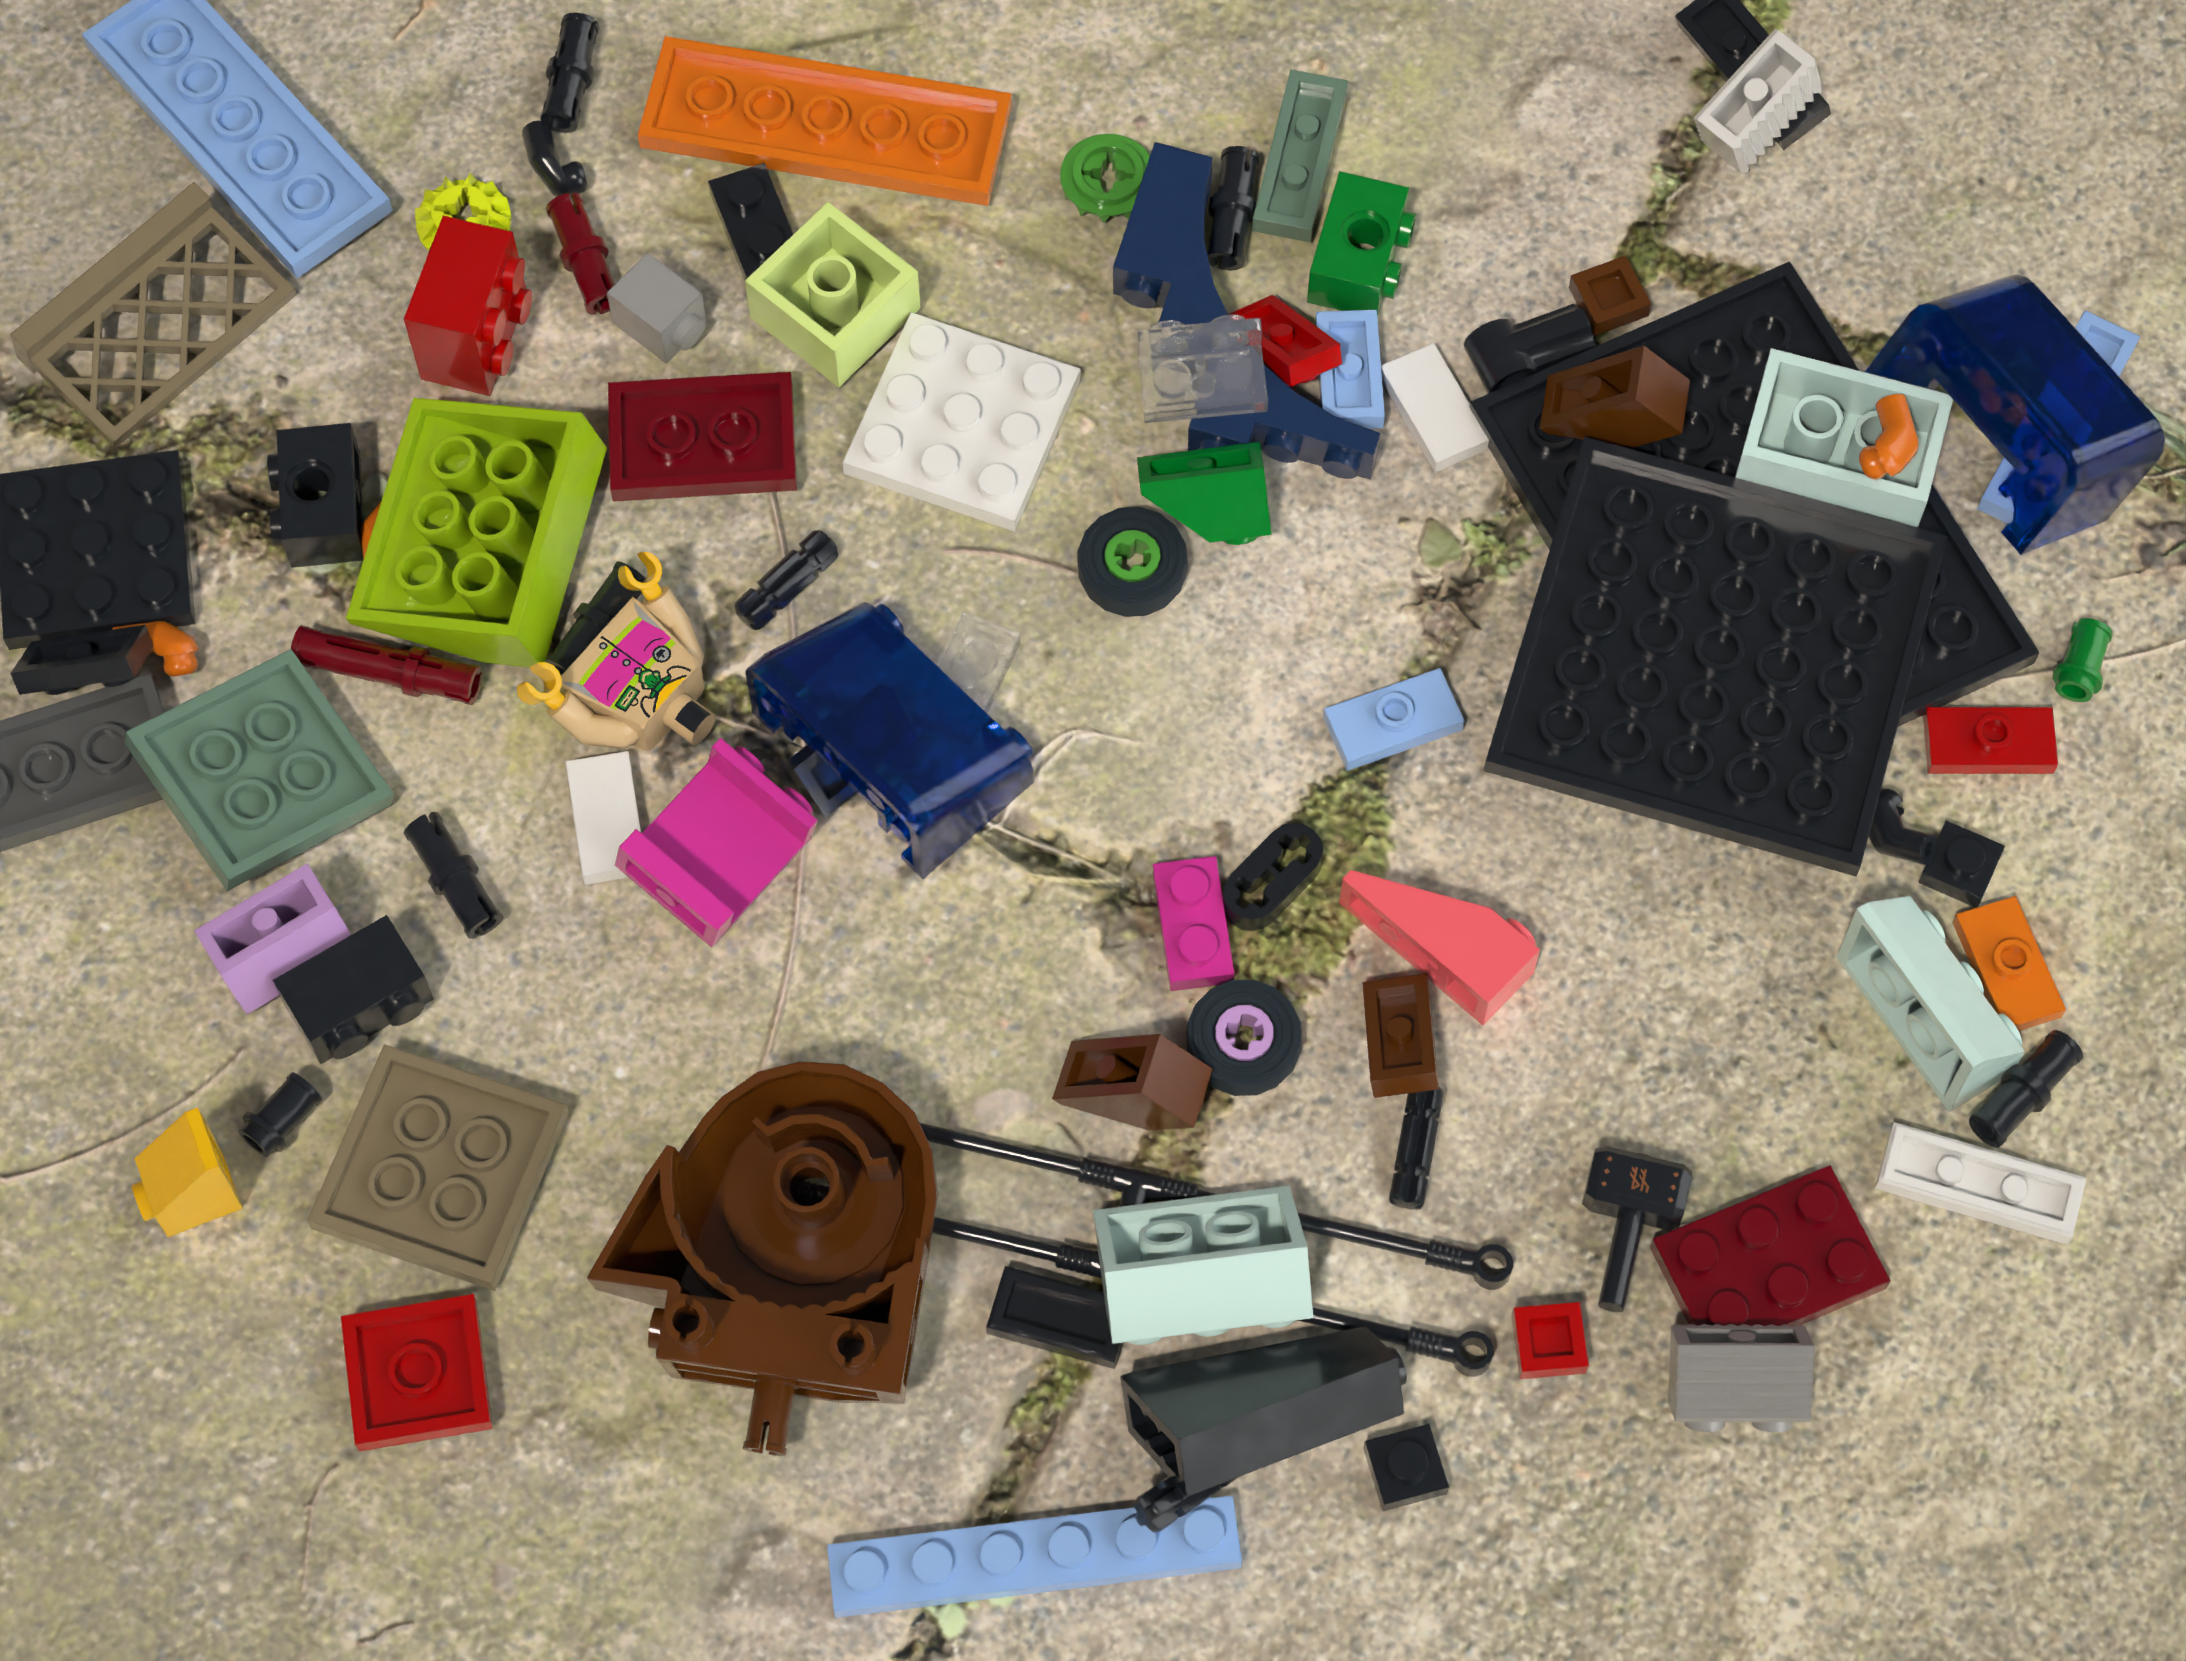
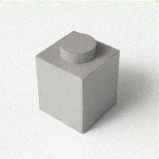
[607,252,707,364]

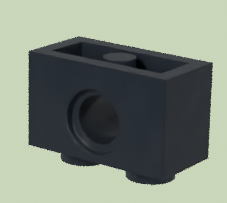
[267,423,364,568]

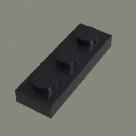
[1675,0,1831,150]

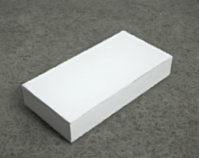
[1381,343,1489,473]
[566,751,642,885]

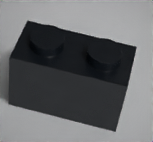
[273,915,434,1064]

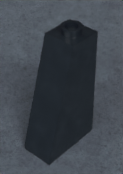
[1120,1327,1407,1497]

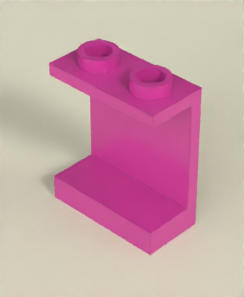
[615,738,818,948]

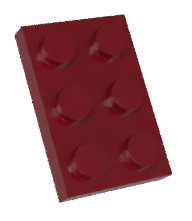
[608,372,797,502]
[1650,1165,1891,1326]

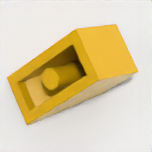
[131,1107,243,1237]

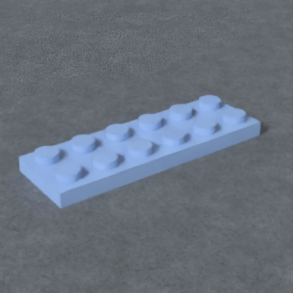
[82,0,393,279]

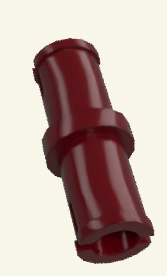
[546,193,615,315]

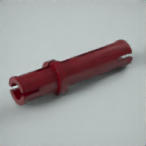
[291,625,483,705]

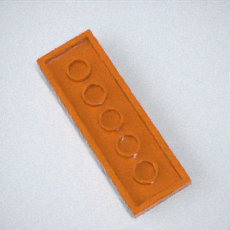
[638,36,1012,206]

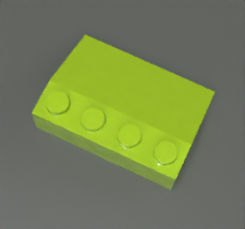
[345,397,607,668]

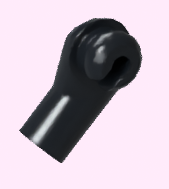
[522,121,588,197]
[1869,788,1938,865]

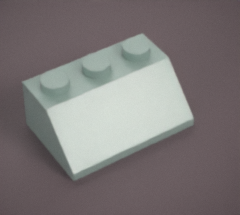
[1836,896,2025,1112]
[1093,1185,1313,1345]

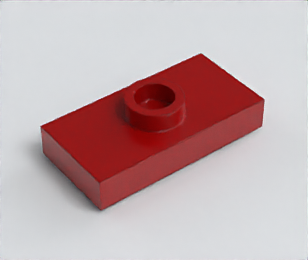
[1923,707,2058,774]

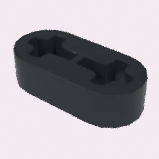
[1223,823,1323,931]

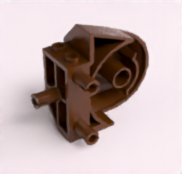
[587,1061,938,1456]

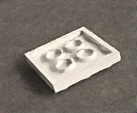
[843,312,1081,532]

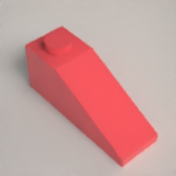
[1339,870,1540,1026]

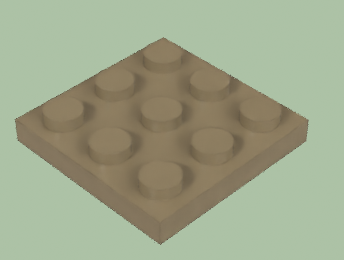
[307,1044,569,1291]

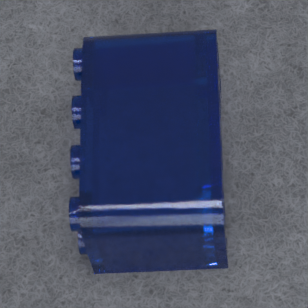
[1865,274,2165,555]

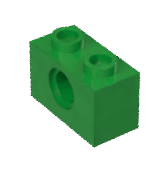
[1307,171,1416,317]

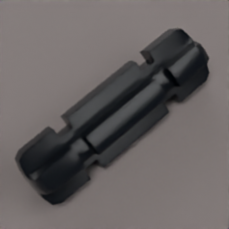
[734,530,838,630]
[1389,1086,1444,1210]
[1134,1476,1241,1533]

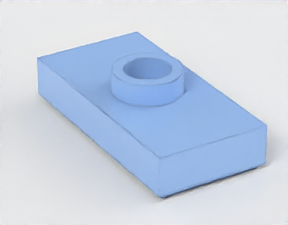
[1323,668,1465,771]

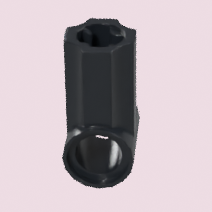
[1463,303,1596,394]

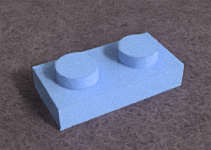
[1315,310,1385,429]

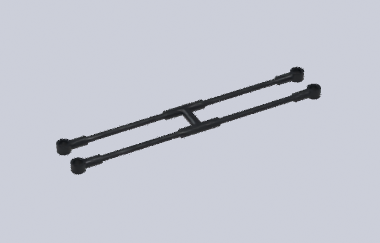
[794,1123,1513,1377]

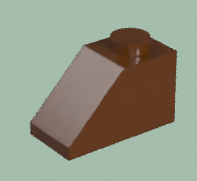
[1540,346,1690,448]
[1052,1034,1213,1130]

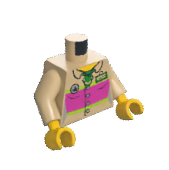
[517,552,716,751]

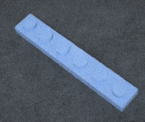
[827,1495,1242,1618]

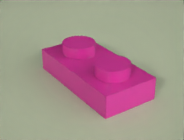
[1152,856,1234,991]

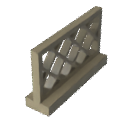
[10,182,296,449]

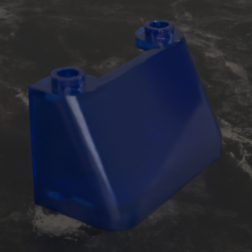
[745,602,1034,879]

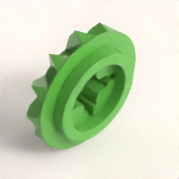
[1060,134,1150,223]

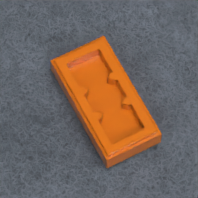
[1952,896,2066,1031]

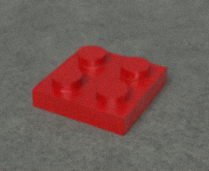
[341,1294,493,1452]

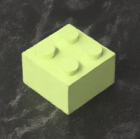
[745,202,921,388]

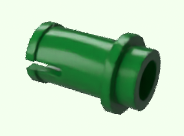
[2052,618,2113,702]

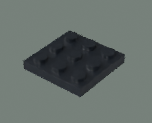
[0,450,196,650]

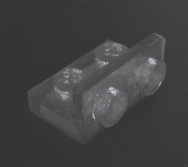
[1137,315,1268,423]

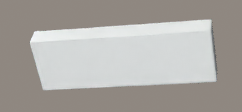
[1875,1122,2086,1245]

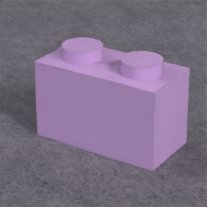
[194,863,351,1015]

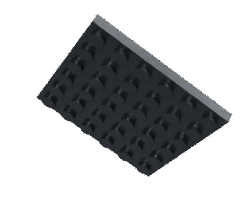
[1483,436,1948,877]

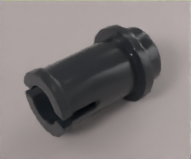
[238,1072,322,1157]

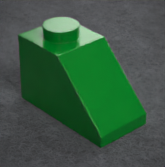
[1137,442,1272,545]

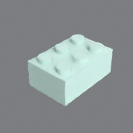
[1735,348,1954,527]

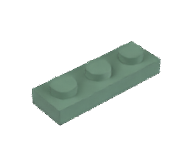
[1252,69,1348,243]

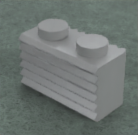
[1668,1324,1815,1432]

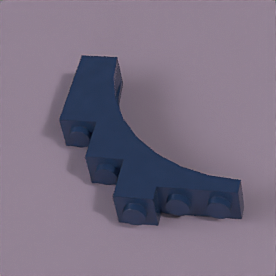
[1113,142,1380,480]

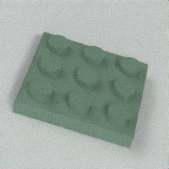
[125,649,394,891]

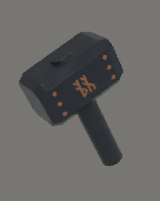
[1582,1146,1692,1312]

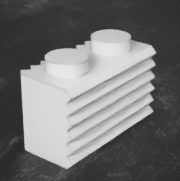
[1693,29,1822,173]

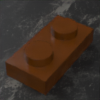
[1362,973,1439,1098]

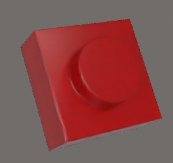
[1511,1302,1589,1379]

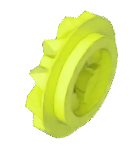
[415,173,512,251]

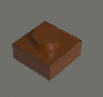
[1568,255,1651,336]

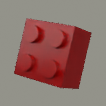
[404,215,532,396]

